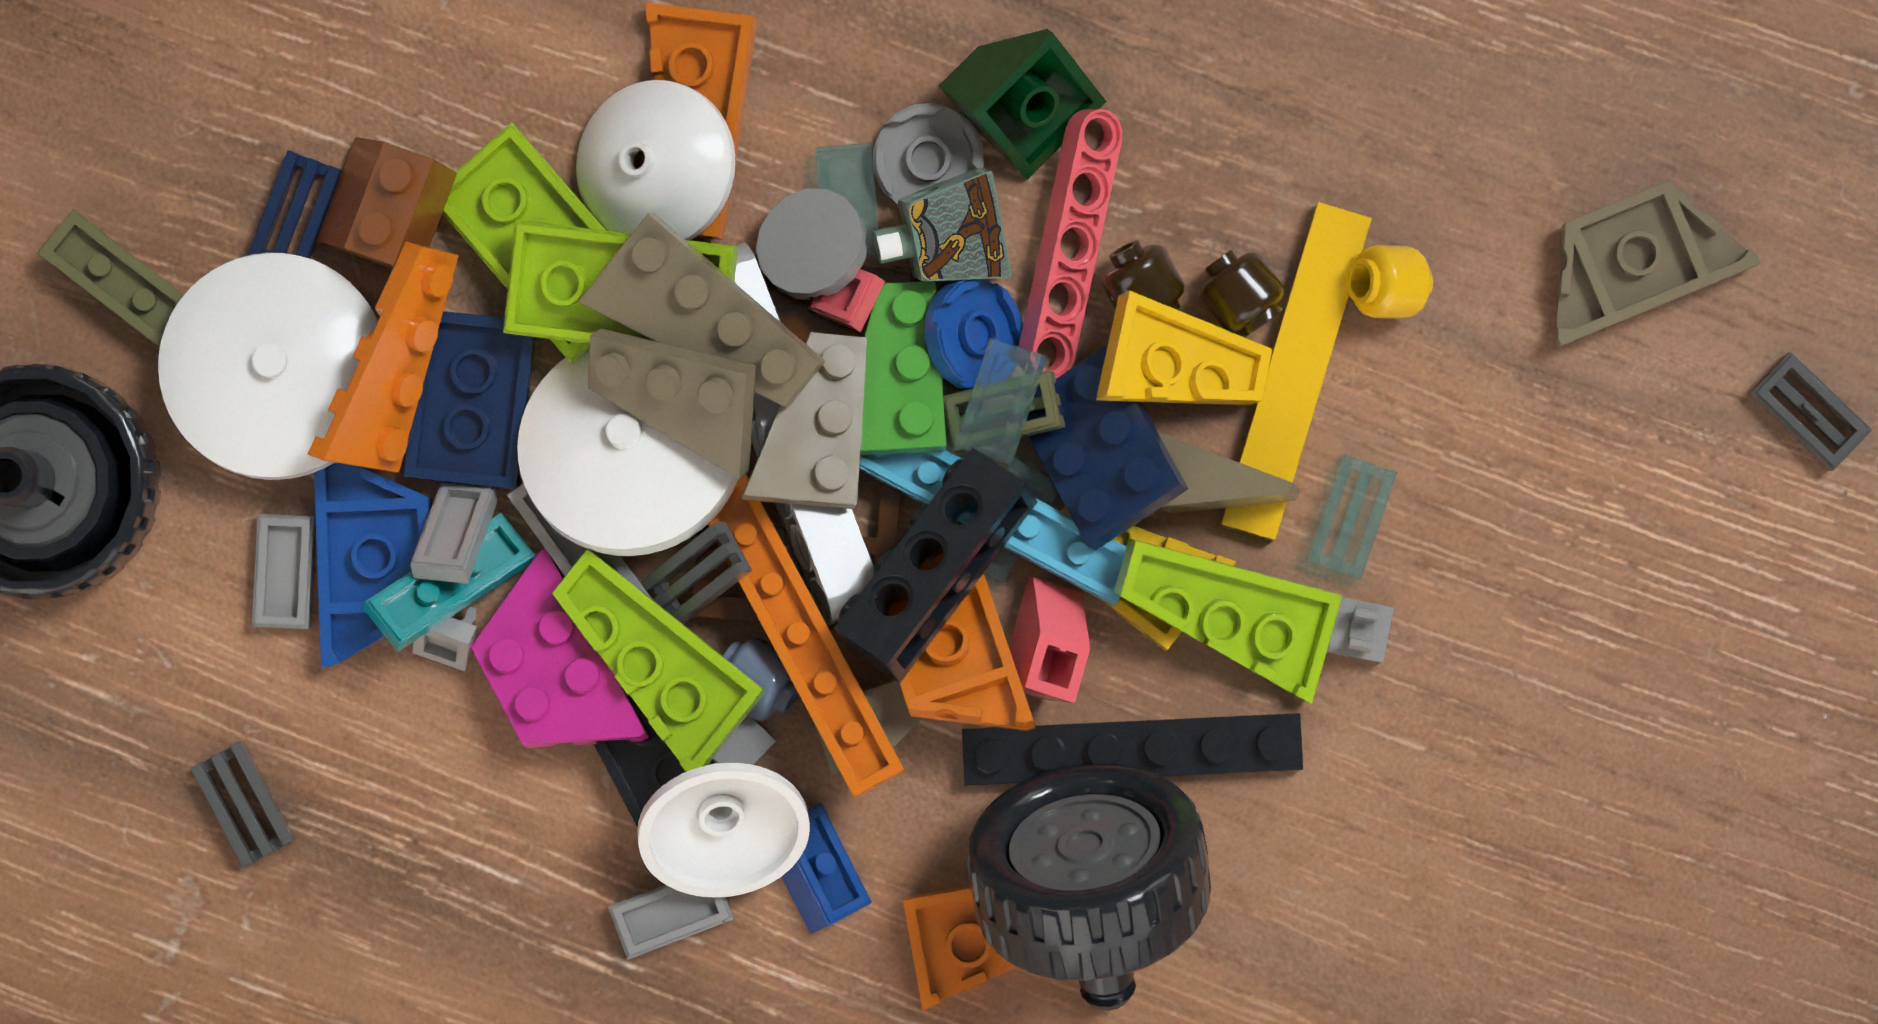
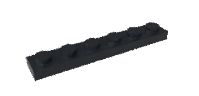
[962,713,1303,786]

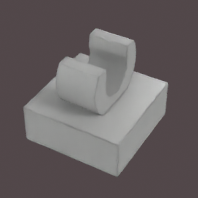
[1327,597,1394,663]
[412,606,477,671]

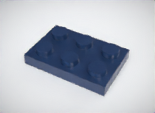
[404,311,536,490]
[1018,346,1189,550]

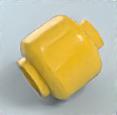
[1346,245,1433,319]

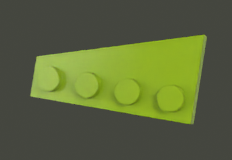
[1114,538,1342,704]
[552,549,766,772]

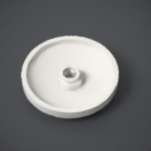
[158,253,378,480]
[517,349,738,556]

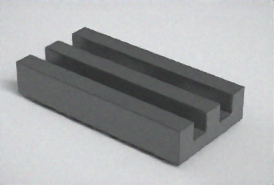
[1748,352,1872,471]
[641,521,752,624]
[190,741,296,867]

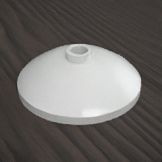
[576,80,735,240]
[637,763,810,897]

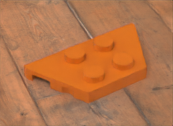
[886,553,1035,731]

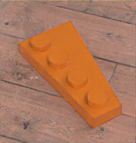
[645,2,758,240]
[307,241,459,473]
[902,885,1016,1011]

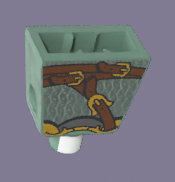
[872,168,1012,281]

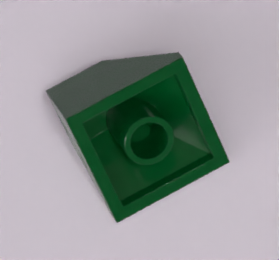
[938,29,1107,180]

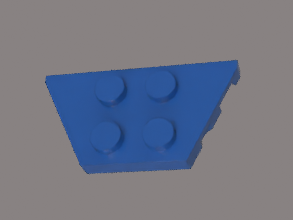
[314,462,431,667]

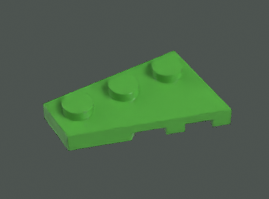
[860,281,946,456]

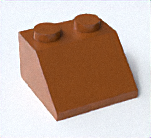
[316,137,457,269]

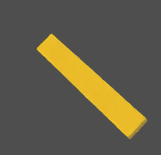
[1220,202,1372,541]

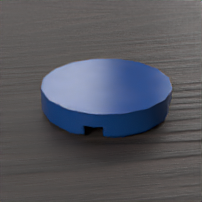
[925,279,1023,390]

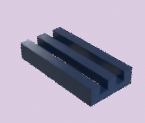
[248,150,342,259]

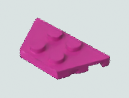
[471,549,649,748]

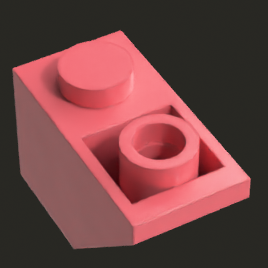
[1009,576,1090,703]

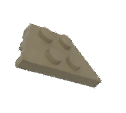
[1554,180,1761,348]

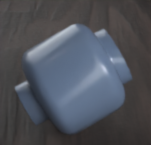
[723,637,799,721]

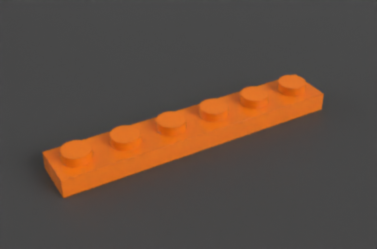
[708,474,905,799]

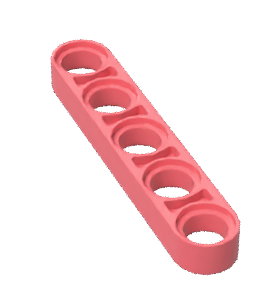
[1018,109,1123,379]

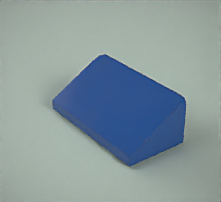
[782,802,872,933]

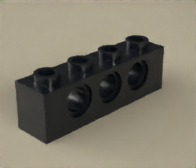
[834,447,1038,683]

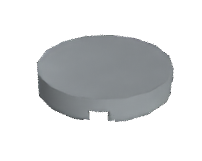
[873,103,984,206]
[756,188,868,300]

